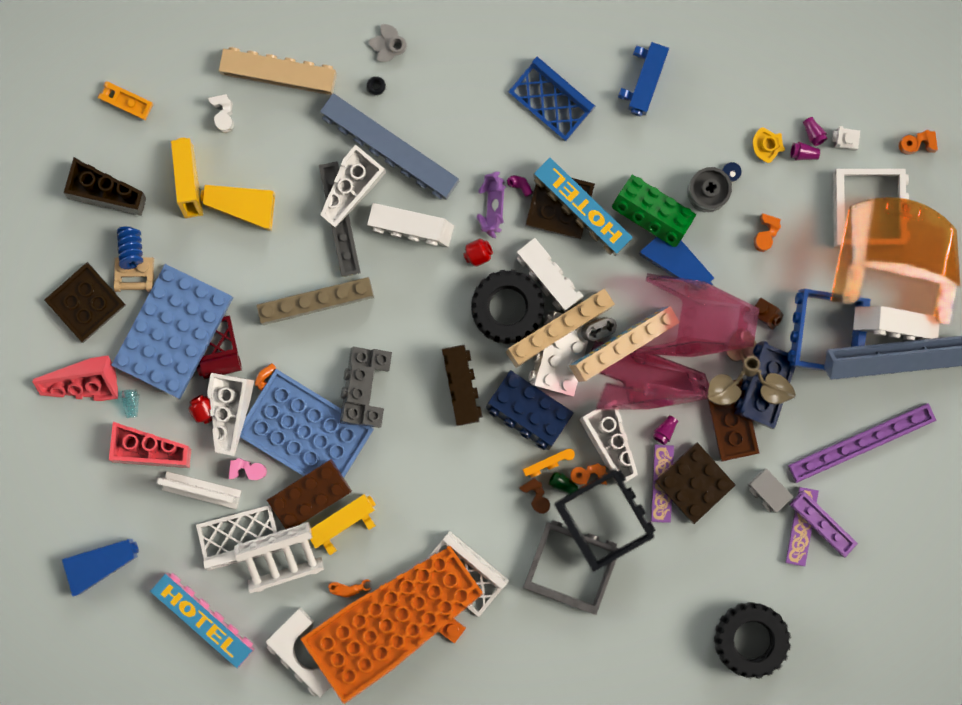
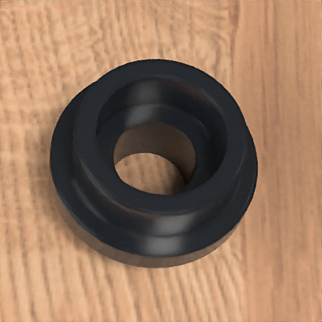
[367,76,386,96]

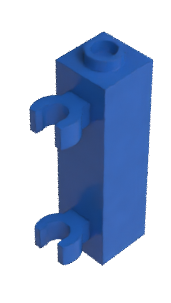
[618,42,669,116]

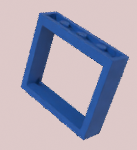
[788,289,871,371]

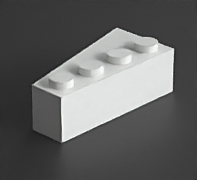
[516,238,583,313]
[853,306,940,341]
[579,398,638,486]

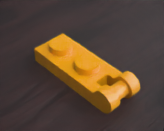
[98,81,153,121]
[523,449,575,478]

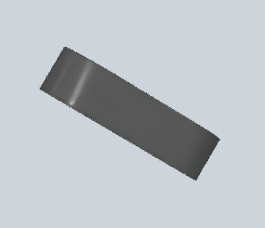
[581,317,617,341]

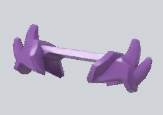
[477,171,506,238]

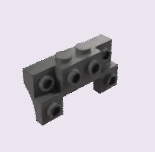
[340,346,392,428]

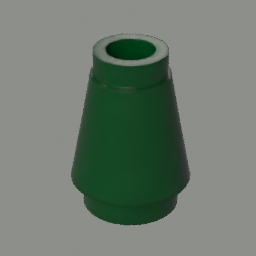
[548,471,578,494]

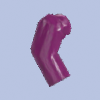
[507,175,533,197]

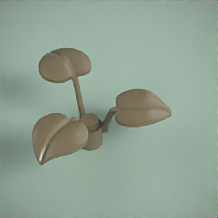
[707,327,796,405]

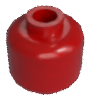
[463,239,493,267]
[188,394,212,424]

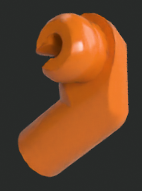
[255,363,277,391]

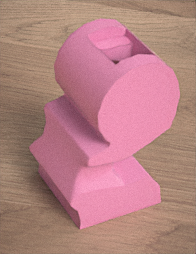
[229,458,267,480]

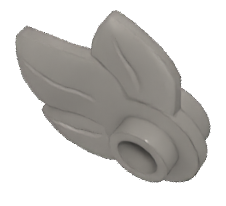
[369,24,406,62]

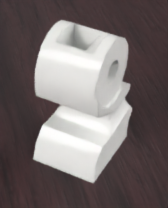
[208,94,234,133]

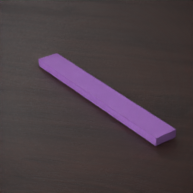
[788,403,937,483]

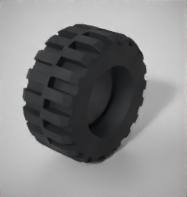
[471,270,544,344]
[714,602,791,679]

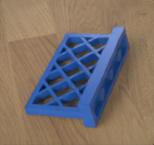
[508,56,596,141]

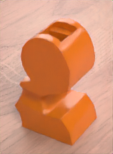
[899,130,938,155]
[754,213,781,252]
[571,463,607,485]

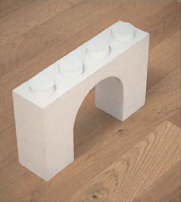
[266,608,331,697]

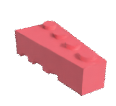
[109,422,192,468]

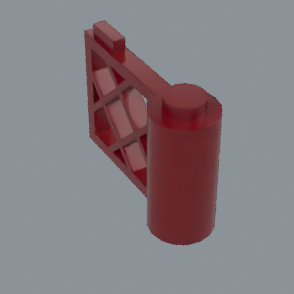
[197,315,242,380]

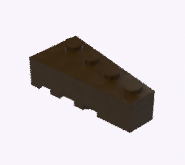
[63,157,146,216]
[442,345,482,426]

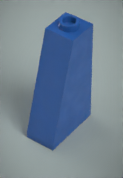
[639,237,714,292]
[62,539,139,597]

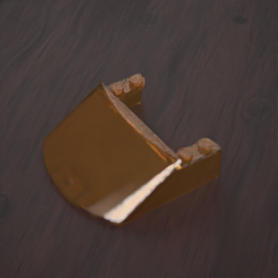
[831,197,960,325]

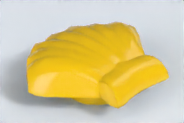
[752,127,785,163]

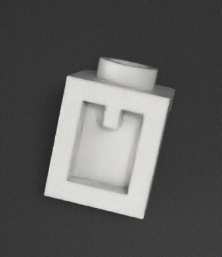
[832,126,860,150]

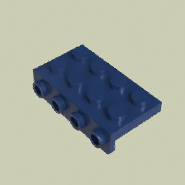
[734,341,796,429]
[485,370,574,450]

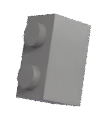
[748,469,793,513]

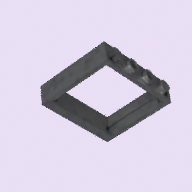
[523,520,618,615]

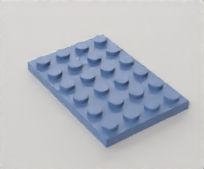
[112,264,233,399]
[240,369,374,478]

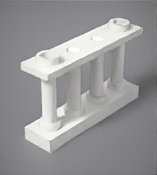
[234,522,324,593]

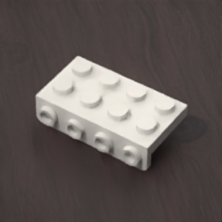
[529,311,591,397]

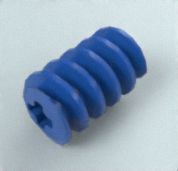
[117,226,143,269]

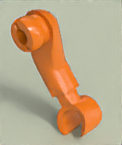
[328,579,372,598]

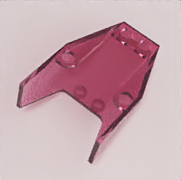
[636,273,759,357]
[591,341,709,410]

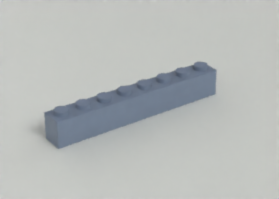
[320,93,459,200]
[824,336,962,380]

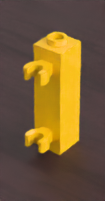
[310,494,376,555]

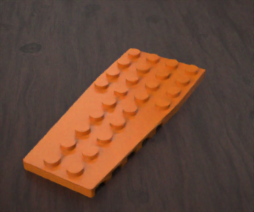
[301,546,483,704]

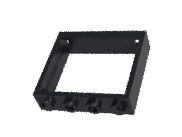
[554,468,656,572]

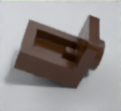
[750,298,784,330]

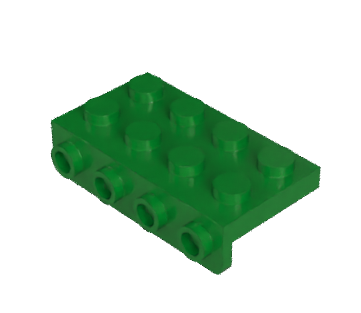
[612,174,697,247]

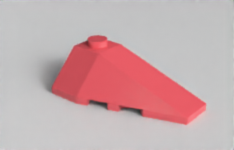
[32,356,119,401]

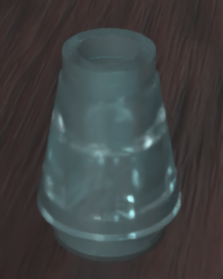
[121,389,140,418]

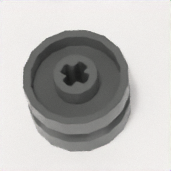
[687,167,732,212]

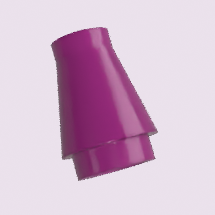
[803,117,828,146]
[790,142,820,160]
[653,415,678,445]

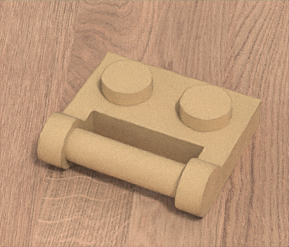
[114,257,154,292]

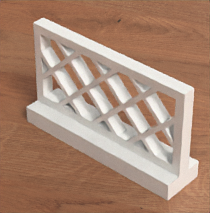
[157,471,242,509]
[196,505,283,571]
[426,531,509,617]

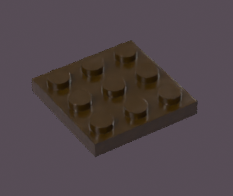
[525,178,595,240]
[45,262,126,343]
[654,442,736,524]

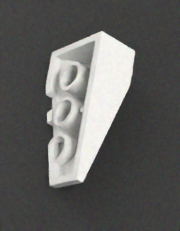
[320,145,386,228]
[207,373,254,456]

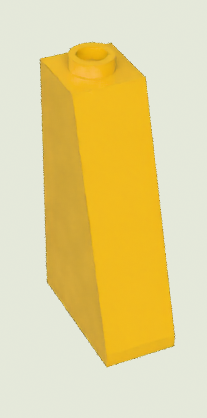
[171,137,203,218]
[200,185,275,231]

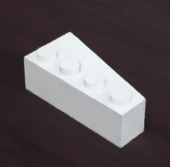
[367,203,454,248]

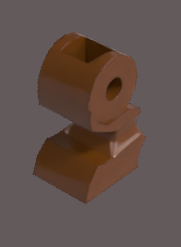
[519,478,550,514]

